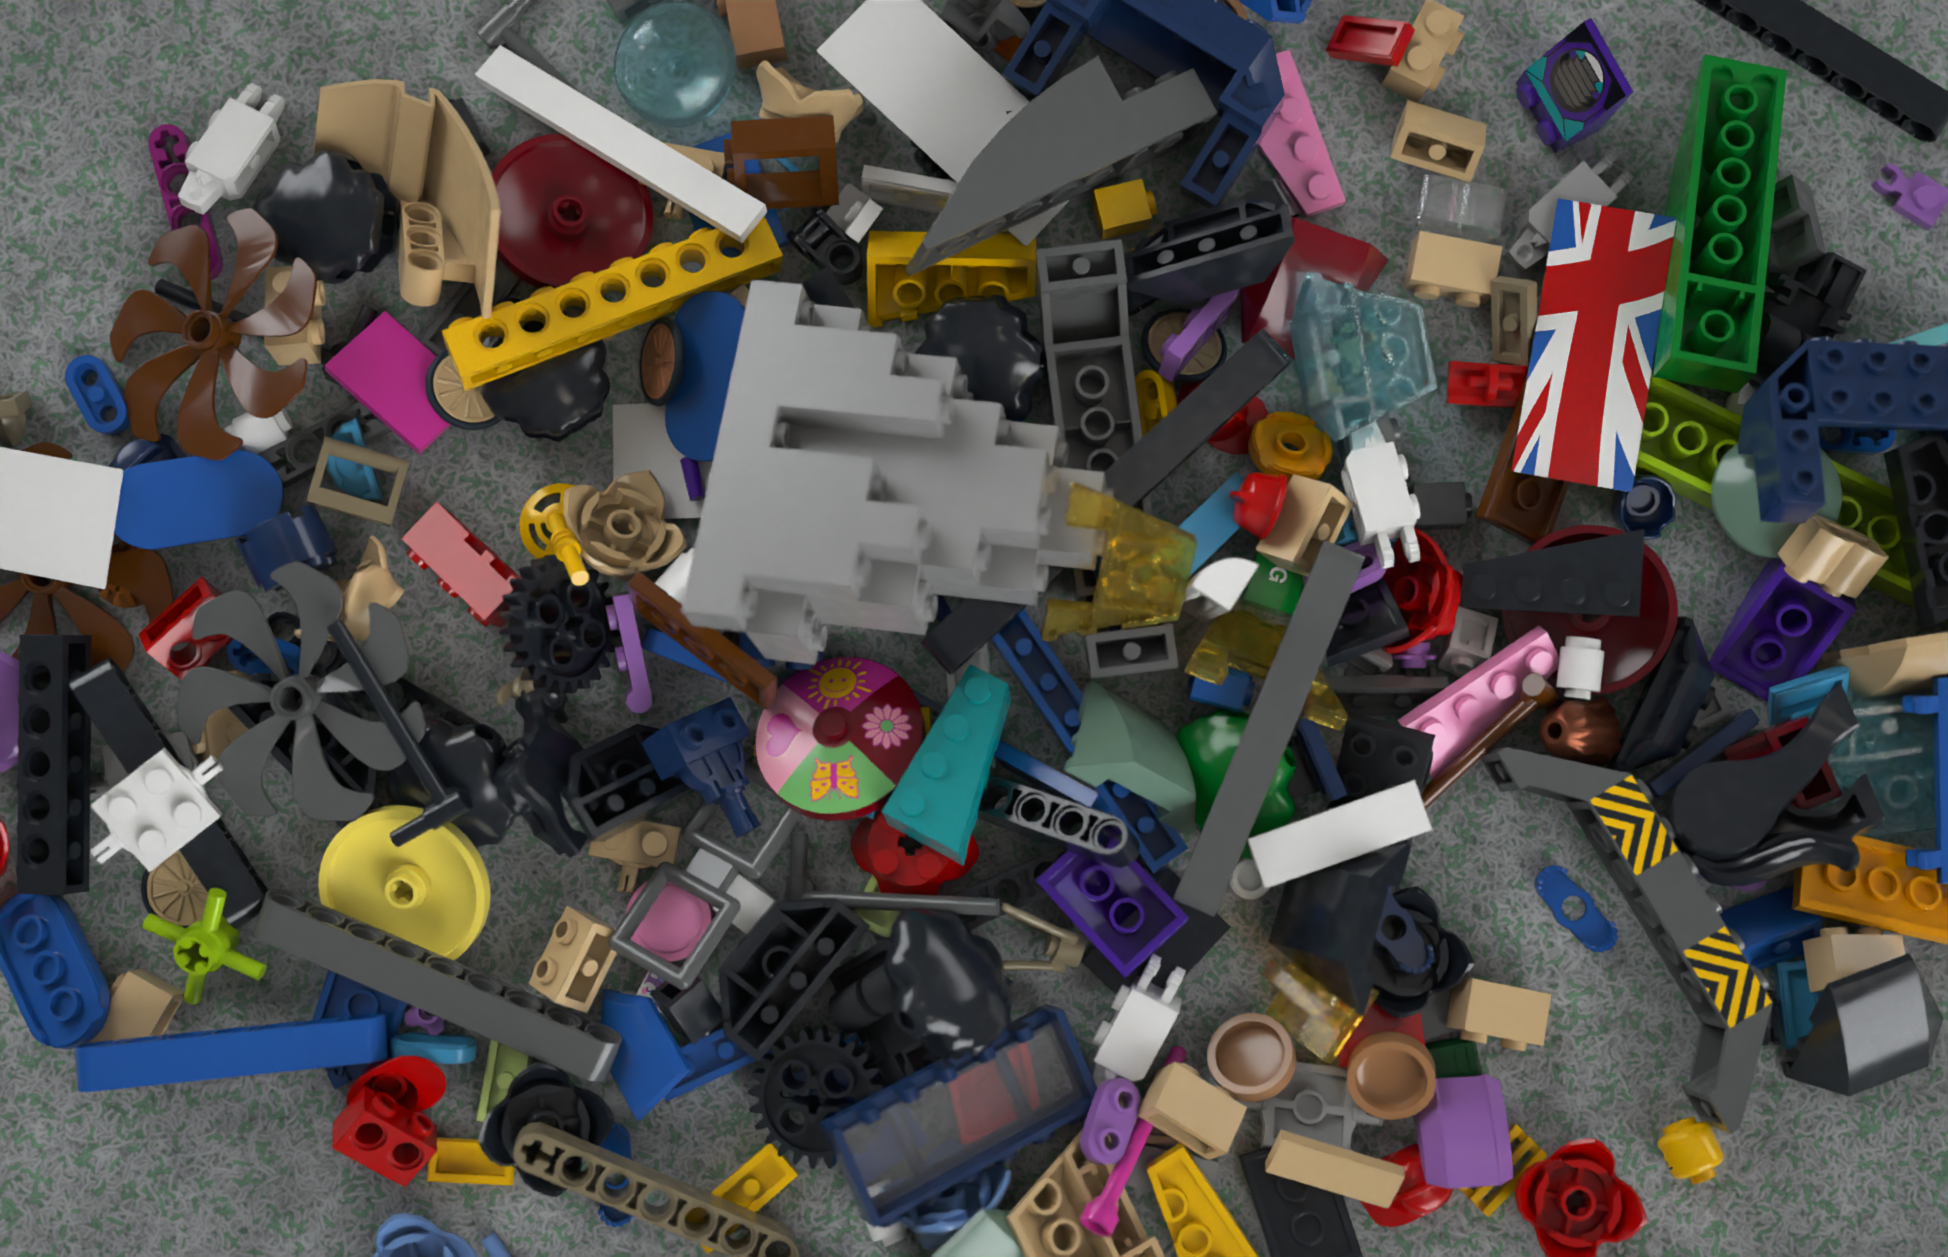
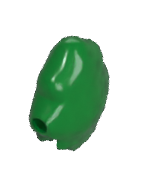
[1176,709,1296,860]

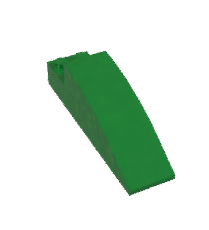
[1653,54,1787,393]

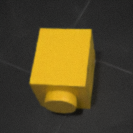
[1091,179,1157,240]

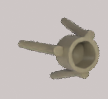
[1001,903,1086,974]

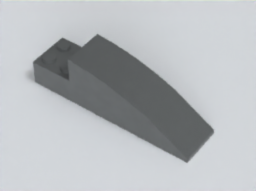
[905,56,1217,276]

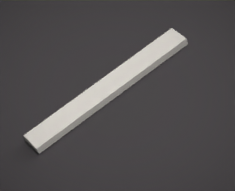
[474,45,767,243]

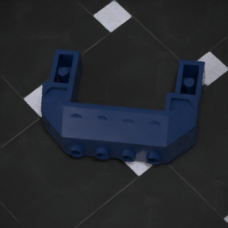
[1003,0,1285,209]
[1738,337,1948,524]

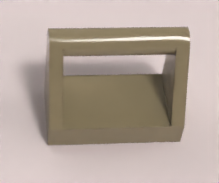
[306,436,410,527]

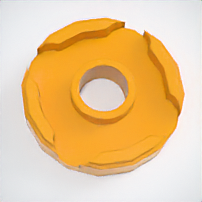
[1248,412,1333,484]

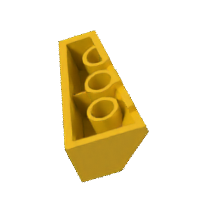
[867,231,1036,328]

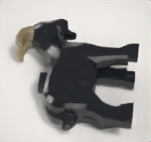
[495,675,588,858]

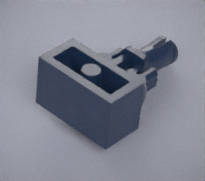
[641,697,761,838]

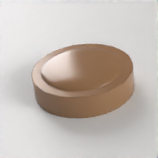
[1207,1013,1296,1102]
[1347,1032,1436,1119]

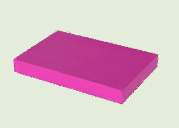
[325,311,451,455]

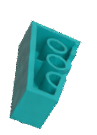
[882,664,1011,865]

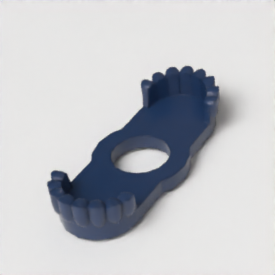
[1375,886,1435,974]

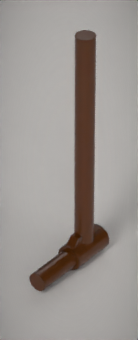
[1421,673,1563,809]

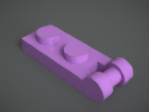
[1158,289,1239,383]
[605,591,652,713]

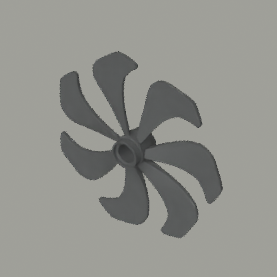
[176,561,425,821]

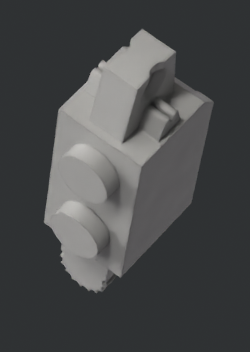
[1505,152,1634,273]

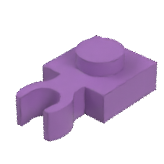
[1872,163,1948,230]

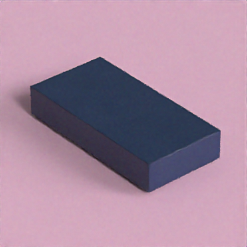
[1294,714,1348,801]

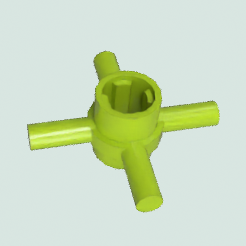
[142,888,267,1004]

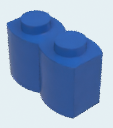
[1186,653,1256,713]

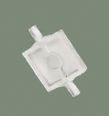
[90,747,224,872]

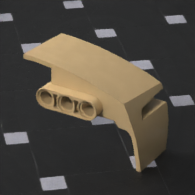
[313,79,500,319]

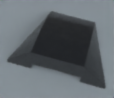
[1269,844,1411,1016]
[1783,953,1943,1097]

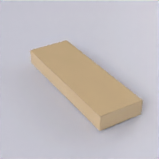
[1265,1130,1405,1209]

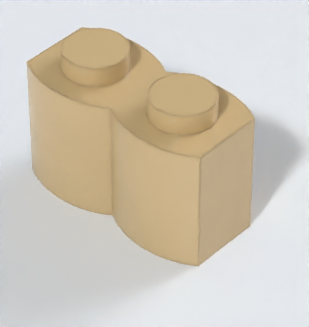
[1778,514,1888,598]

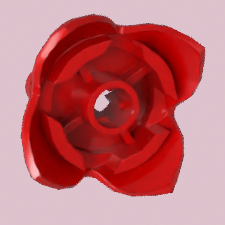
[1381,528,1462,654]
[850,805,980,895]
[1515,1138,1647,1257]

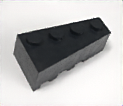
[1884,430,1948,626]
[1461,529,1645,617]

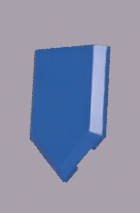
[312,970,408,1089]
[600,989,691,1121]

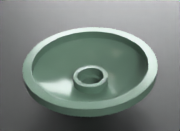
[1711,443,1842,558]

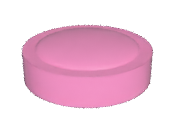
[626,881,713,962]

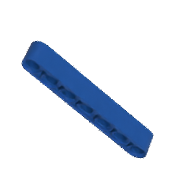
[75,1013,388,1092]

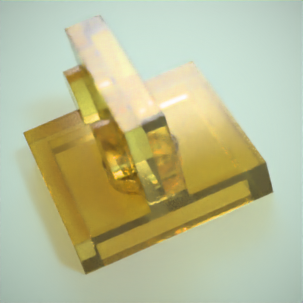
[1261,960,1380,1064]

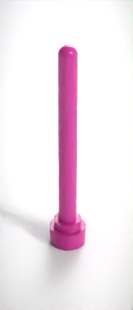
[1079,1046,1186,1237]

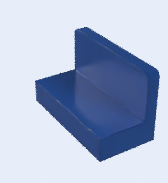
[1719,886,1822,970]

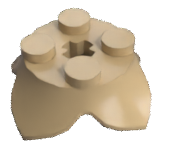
[756,60,865,143]
[563,470,687,582]
[294,535,404,642]

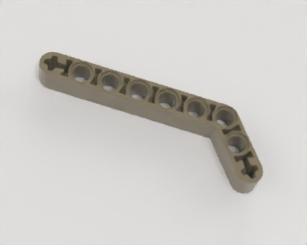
[513,1122,800,1257]

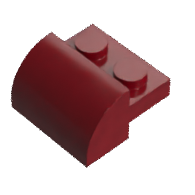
[1723,716,1843,809]

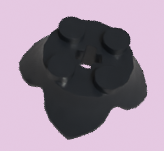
[1366,886,1474,1018]
[478,1063,614,1197]

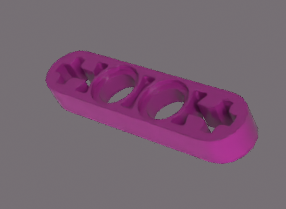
[148,124,223,280]

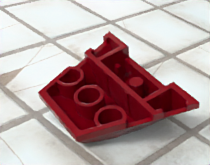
[1240,217,1389,367]

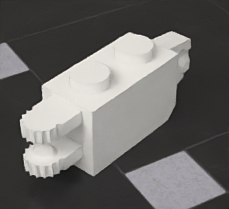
[178,83,285,215]
[1340,419,1420,569]
[1092,954,1186,1088]

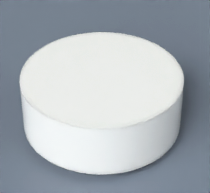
[1229,857,1270,899]

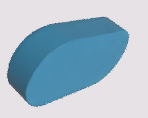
[390,1032,477,1064]

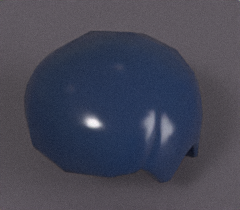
[1611,473,1676,540]

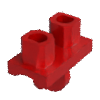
[1445,361,1527,409]

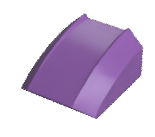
[1412,1074,1513,1189]

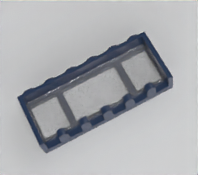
[819,1004,1097,1228]

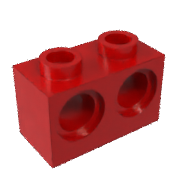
[138,576,234,681]
[332,1086,437,1187]

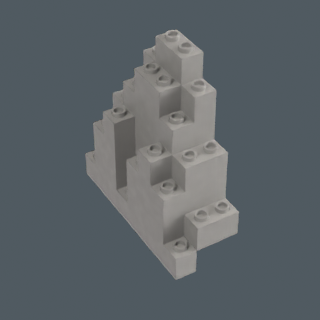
[681,280,1114,665]

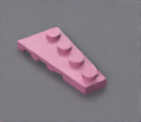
[1257,49,1346,218]
[1397,626,1559,781]

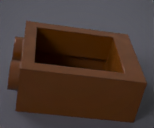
[724,115,839,209]

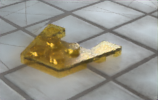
[1040,482,1197,641]
[1185,609,1348,731]

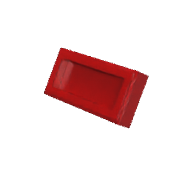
[1325,15,1415,66]

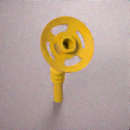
[519,483,589,586]

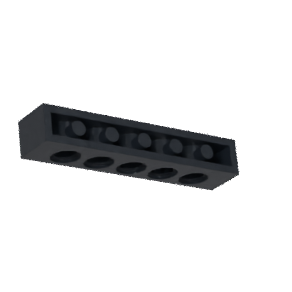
[16,635,92,896]

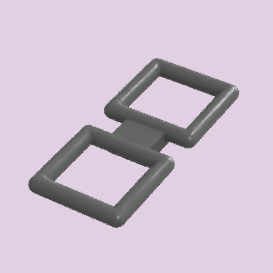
[609,759,802,989]

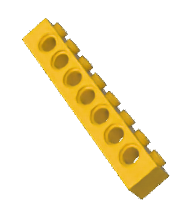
[442,216,783,391]

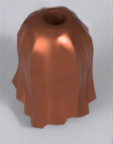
[1538,696,1623,767]

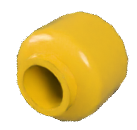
[1657,1116,1724,1185]

